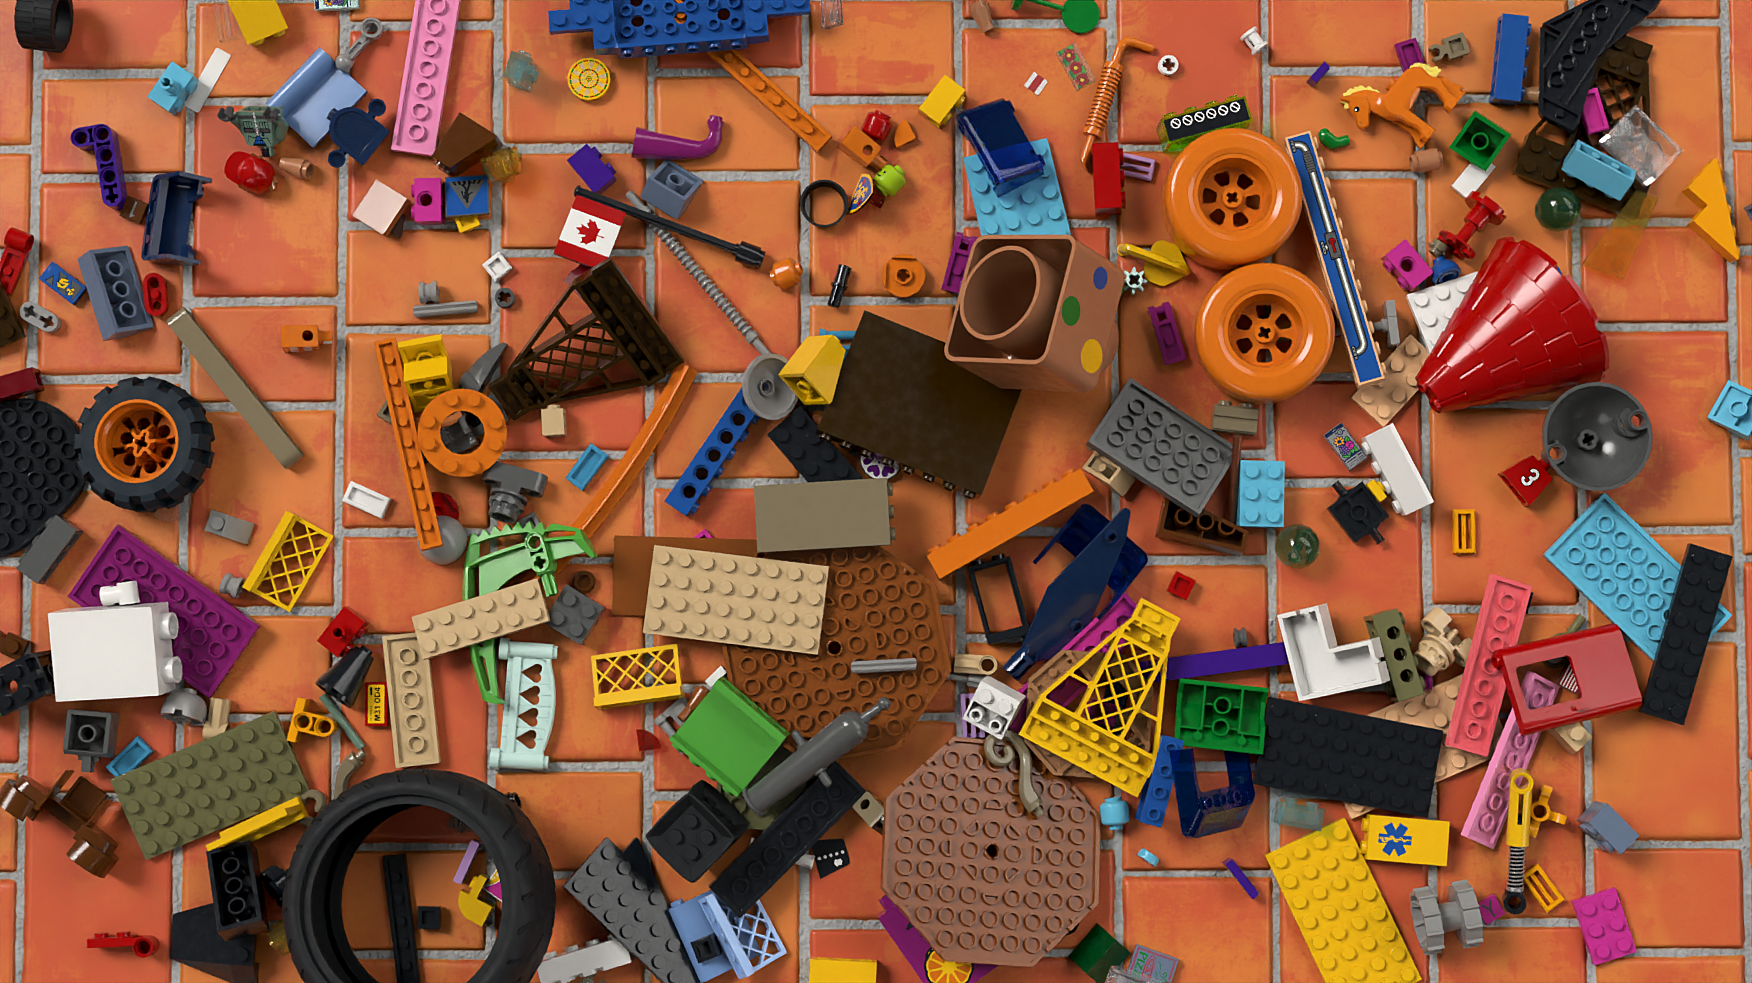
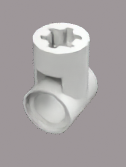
[100,581,140,606]

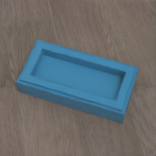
[565,443,609,491]
[106,736,155,777]

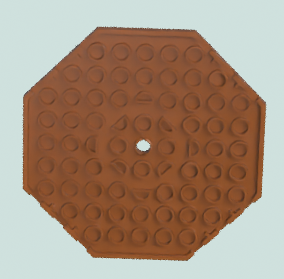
[721,546,952,761]
[880,737,1100,968]

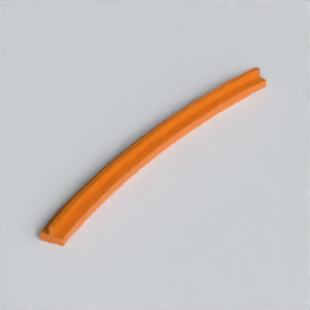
[518,364,698,591]

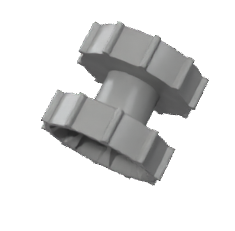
[1410,879,1484,955]

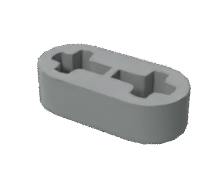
[20,302,61,333]

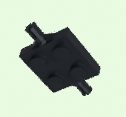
[1326,480,1389,545]

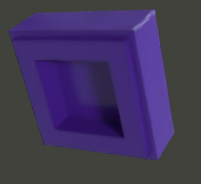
[1307,61,1330,87]

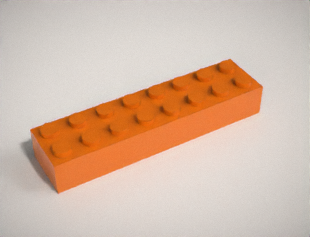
[926,467,1094,580]

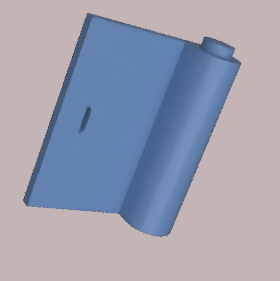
[266,47,368,148]
[668,890,761,983]

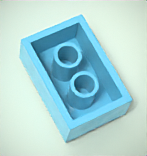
[1236,460,1285,529]

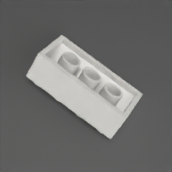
[1361,423,1434,516]

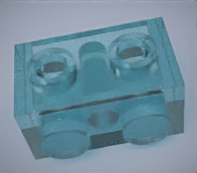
[503,50,540,92]
[1273,797,1325,831]

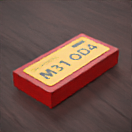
[365,682,389,726]

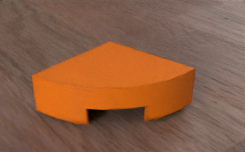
[894,119,916,149]

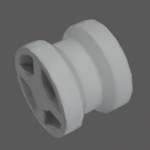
[418,281,440,304]
[219,572,245,599]

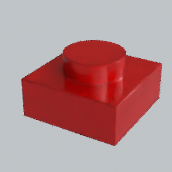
[1166,571,1196,600]

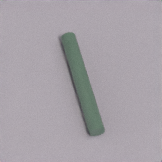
[319,693,366,751]

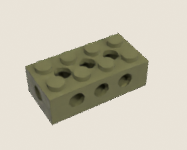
[1364,608,1425,702]

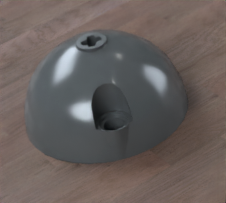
[1541,382,1653,491]

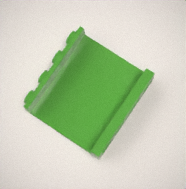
[669,676,790,797]

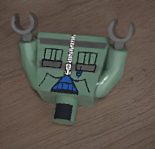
[217,106,289,157]

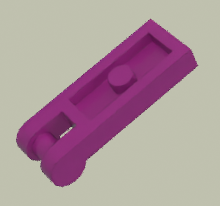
[941,232,978,295]
[1147,302,1186,366]

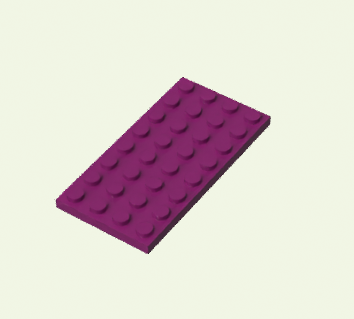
[68,524,261,698]

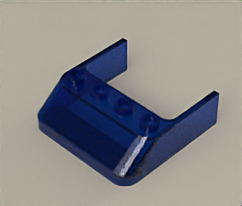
[1033,504,1148,620]
[1169,748,1255,839]

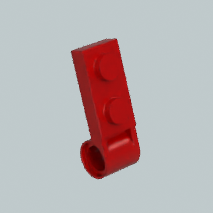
[0,227,34,296]
[87,931,159,958]

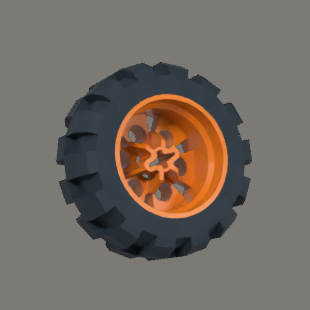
[73,376,215,512]

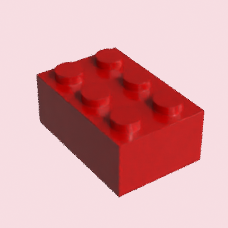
[1092,142,1126,216]

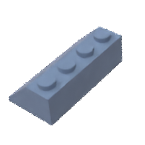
[77,246,154,341]

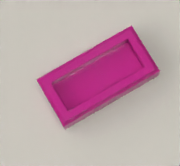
[1581,88,1610,136]

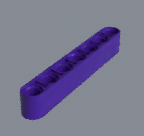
[1139,642,1289,682]

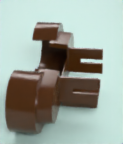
[0,770,119,878]

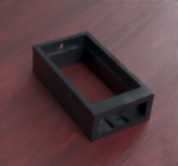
[967,553,1029,644]

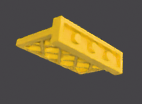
[242,510,334,612]
[591,644,685,710]
[206,796,308,851]

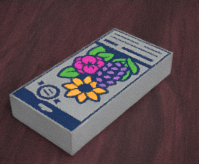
[1323,423,1367,471]

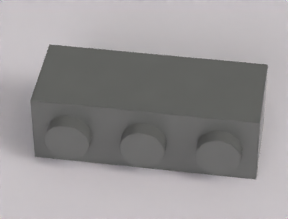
[16,515,84,584]

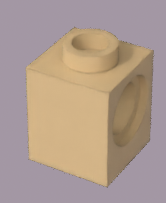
[541,405,567,437]

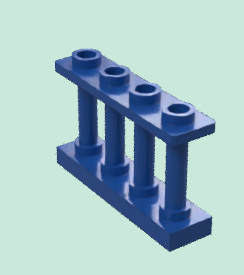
[1134,734,1184,827]

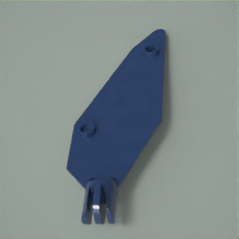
[1002,508,1131,681]

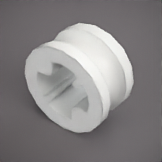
[1158,55,1178,76]

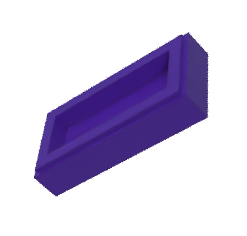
[1222,858,1259,899]

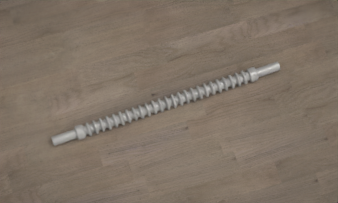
[625,190,772,355]

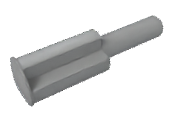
[947,673,985,688]

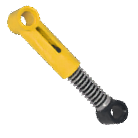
[1502,768,1534,915]

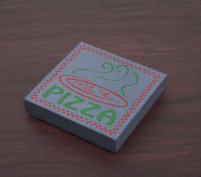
[1123,944,1179,983]

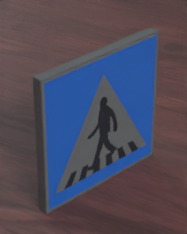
[445,174,490,218]

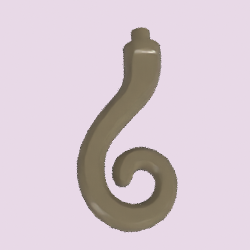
[984,729,1045,817]
[298,749,367,827]

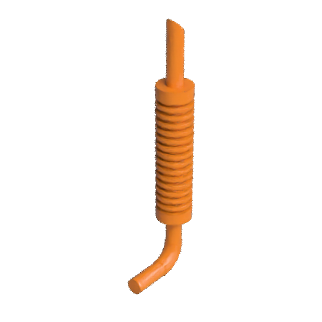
[1080,37,1154,170]

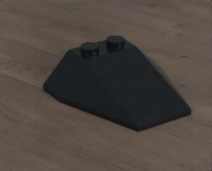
[170,903,259,983]

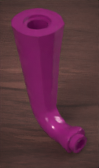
[631,115,724,159]

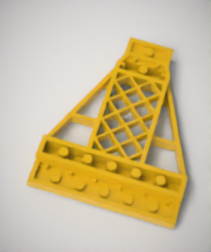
[1018,598,1181,797]

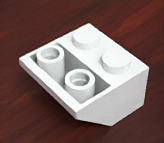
[963,675,1026,740]

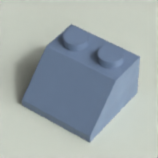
[640,159,704,219]

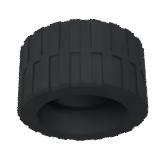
[14,0,74,53]

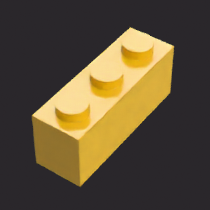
[809,957,877,983]

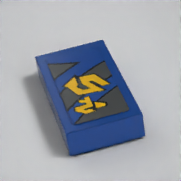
[39,262,87,305]

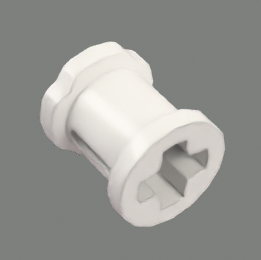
[1240,27,1268,56]

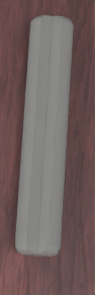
[413,300,478,318]
[851,658,917,673]

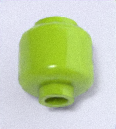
[874,164,906,197]

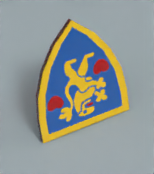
[846,174,884,215]

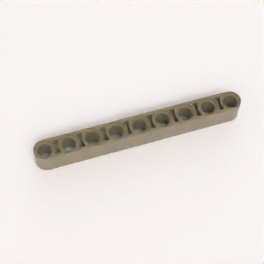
[166,307,305,469]

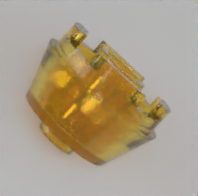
[480,146,522,183]

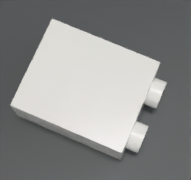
[48,602,182,702]

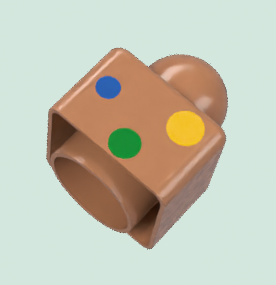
[944,235,1125,393]

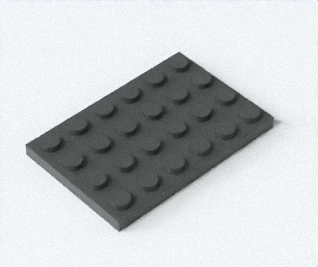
[1086,378,1233,518]

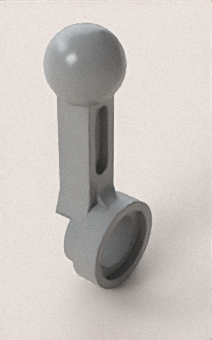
[335,18,383,71]

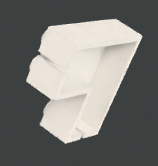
[1277,603,1390,701]

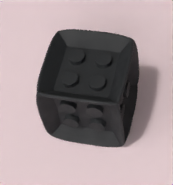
[646,780,749,883]

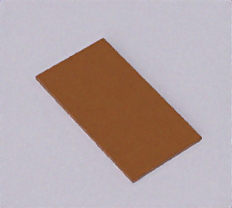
[611,535,758,616]

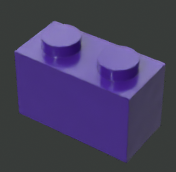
[567,144,617,194]

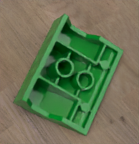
[1174,678,1269,755]

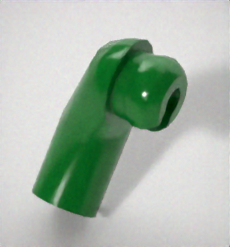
[1318,128,1350,149]

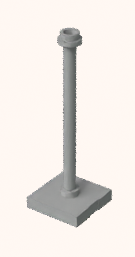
[1259,300,1400,349]

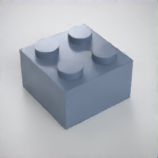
[1576,801,1639,855]

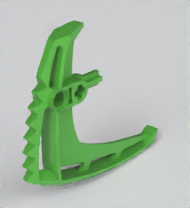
[462,521,597,705]

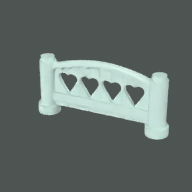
[489,637,558,771]

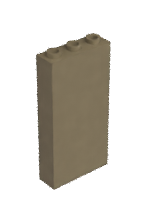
[754,478,895,553]

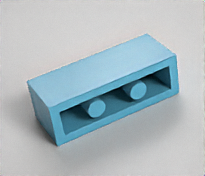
[1561,140,1636,201]

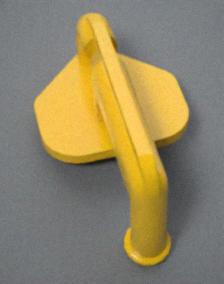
[1117,240,1191,286]

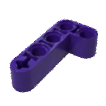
[70,124,127,210]

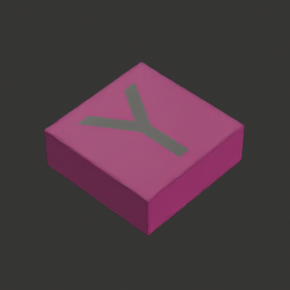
[1478,894,1506,925]

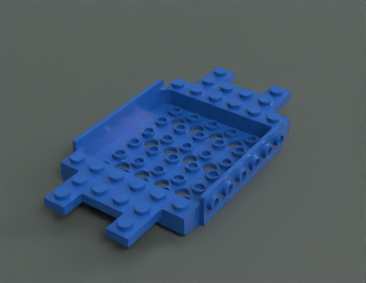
[548,0,811,59]

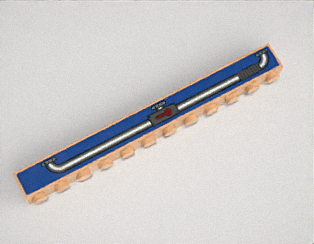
[1284,131,1387,389]

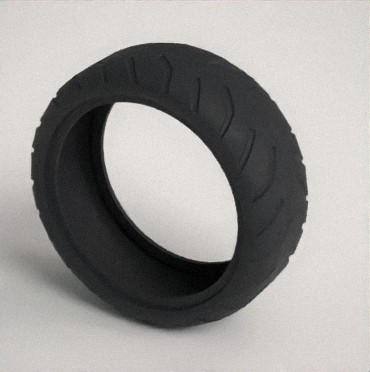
[282,769,556,983]

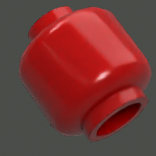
[861,110,893,142]

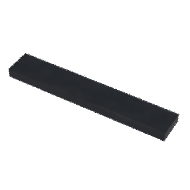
[382,853,421,983]

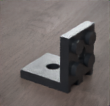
[0,650,55,716]

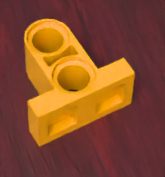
[286,697,339,743]

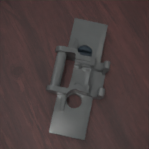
[422,394,510,464]

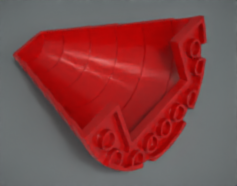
[1415,237,1610,414]

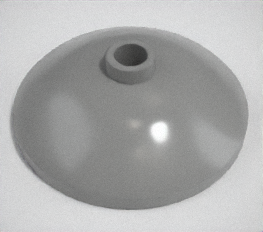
[742,354,798,420]

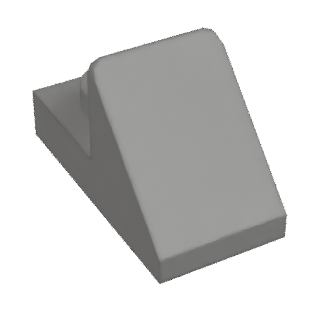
[205,510,255,544]

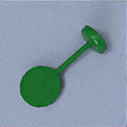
[1011,0,1100,34]

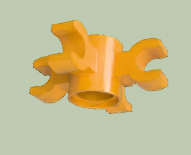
[1518,785,1567,838]

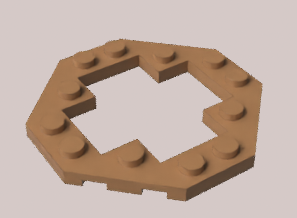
[1024,649,1154,778]

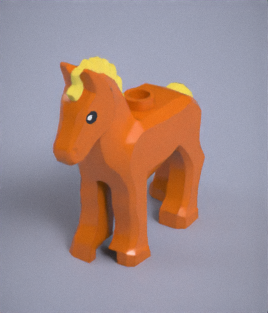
[1338,63,1467,150]

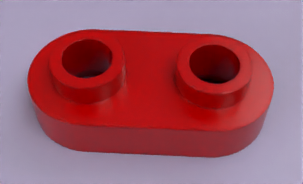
[143,273,169,317]

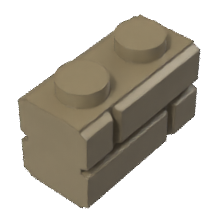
[1210,400,1259,436]

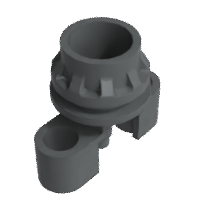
[481,461,548,524]

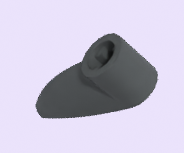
[458,342,508,394]

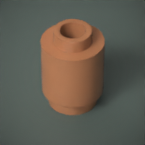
[1409,148,1443,173]

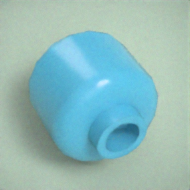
[1100,797,1130,830]

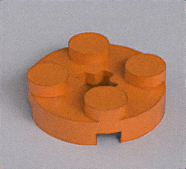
[882,254,925,298]

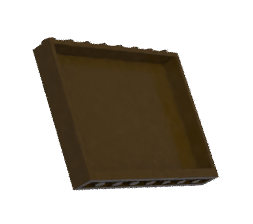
[815,310,1022,500]

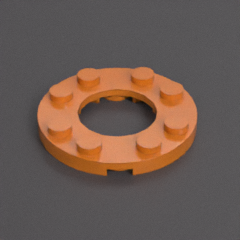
[418,389,507,477]

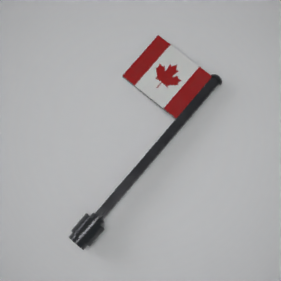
[554,185,766,268]

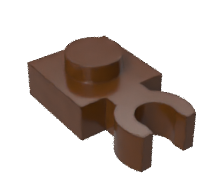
[0,631,31,660]

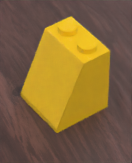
[227,0,288,46]
[778,335,846,405]

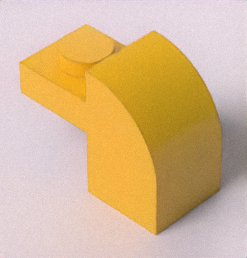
[458,873,495,927]

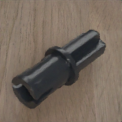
[828,264,852,308]

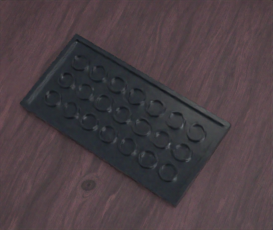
[1252,697,1443,818]

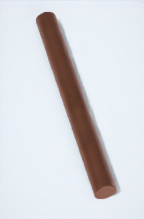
[1227,435,1242,522]

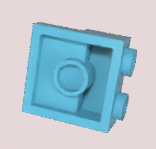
[1707,380,1752,441]

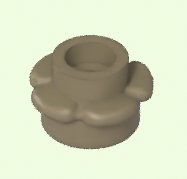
[1428,239,1449,258]

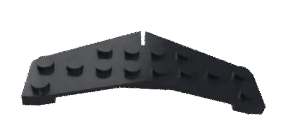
[1538,0,1662,135]

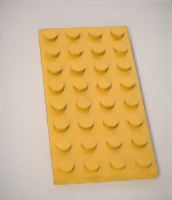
[1264,817,1422,983]

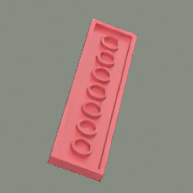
[1445,574,1532,757]

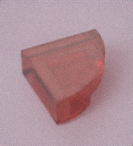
[636,729,662,752]

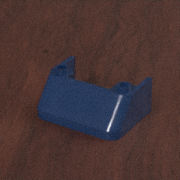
[141,171,212,266]

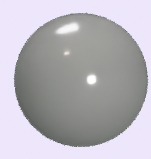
[417,516,467,565]

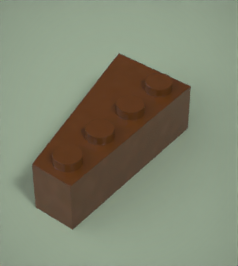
[1155,496,1249,557]

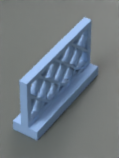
[698,892,787,979]

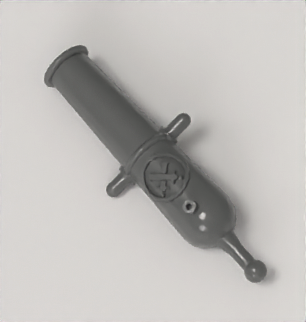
[742,697,891,816]

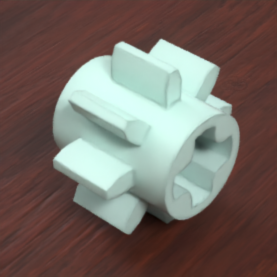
[1123,267,1147,296]

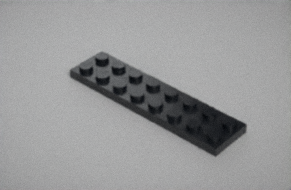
[1639,543,1733,725]
[708,761,867,918]

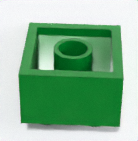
[1449,110,1512,172]

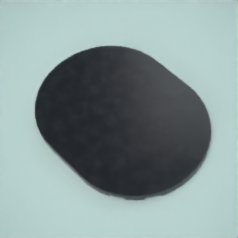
[0,398,86,558]

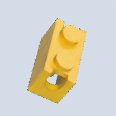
[918,75,966,128]

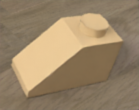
[1082,451,1136,497]

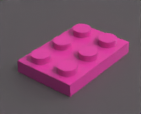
[1571,887,1637,965]

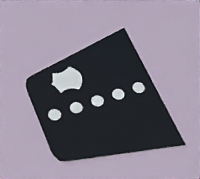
[812,839,849,879]

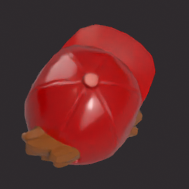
[224,151,279,194]

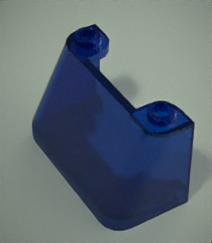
[956,98,1046,198]

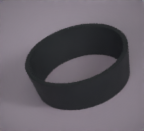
[800,180,848,227]

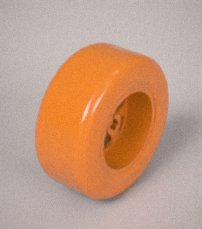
[1160,128,1303,270]
[1194,263,1335,404]

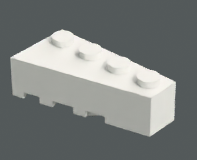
[537,934,634,983]

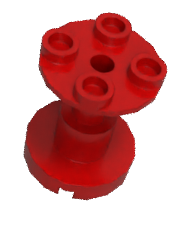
[1437,191,1506,260]

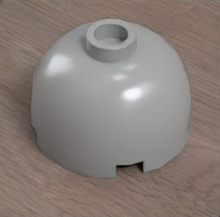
[160,688,207,726]

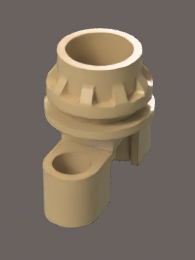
[1414,607,1472,676]

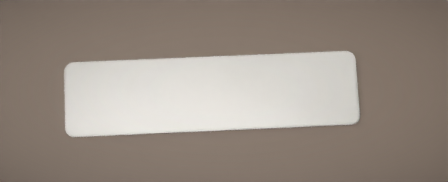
[185,48,231,112]

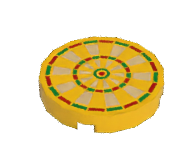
[567,58,611,102]

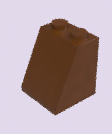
[431,113,503,176]

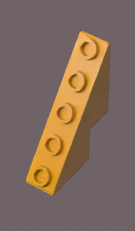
[1681,158,1741,263]

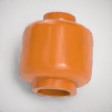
[770,258,804,289]

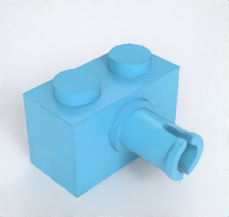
[147,62,199,116]

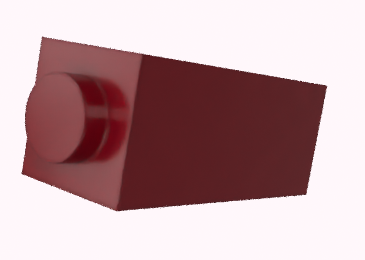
[0,367,45,402]

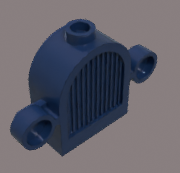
[327,99,390,168]

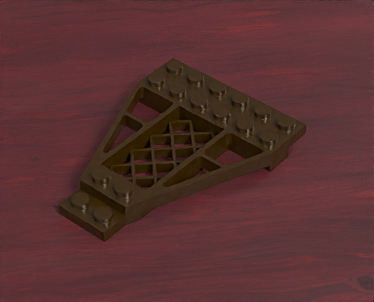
[1513,35,1653,221]
[489,256,684,421]

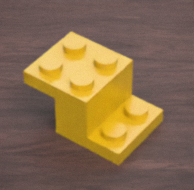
[398,334,454,412]

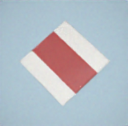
[1024,72,1048,95]

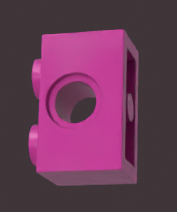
[411,178,445,225]
[1381,239,1433,292]

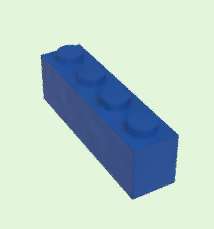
[1489,13,1531,106]

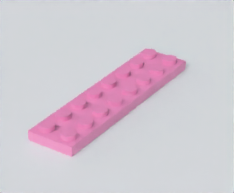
[391,0,461,157]
[1461,671,1560,849]

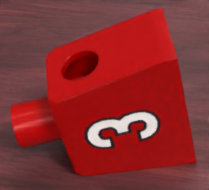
[1498,455,1552,506]

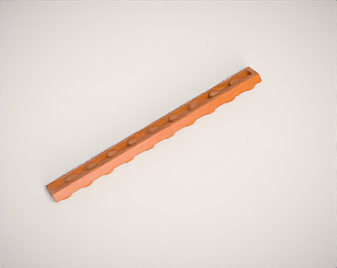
[674,0,832,153]
[374,337,444,551]

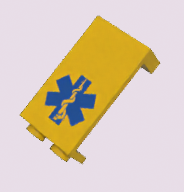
[1360,814,1450,866]

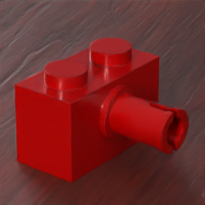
[317,606,369,657]

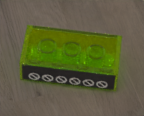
[1156,95,1252,153]

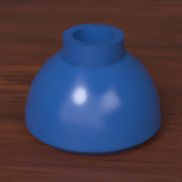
[1431,256,1461,285]

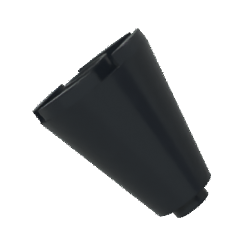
[315,645,374,708]

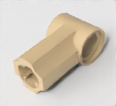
[954,653,998,676]
[202,698,231,740]

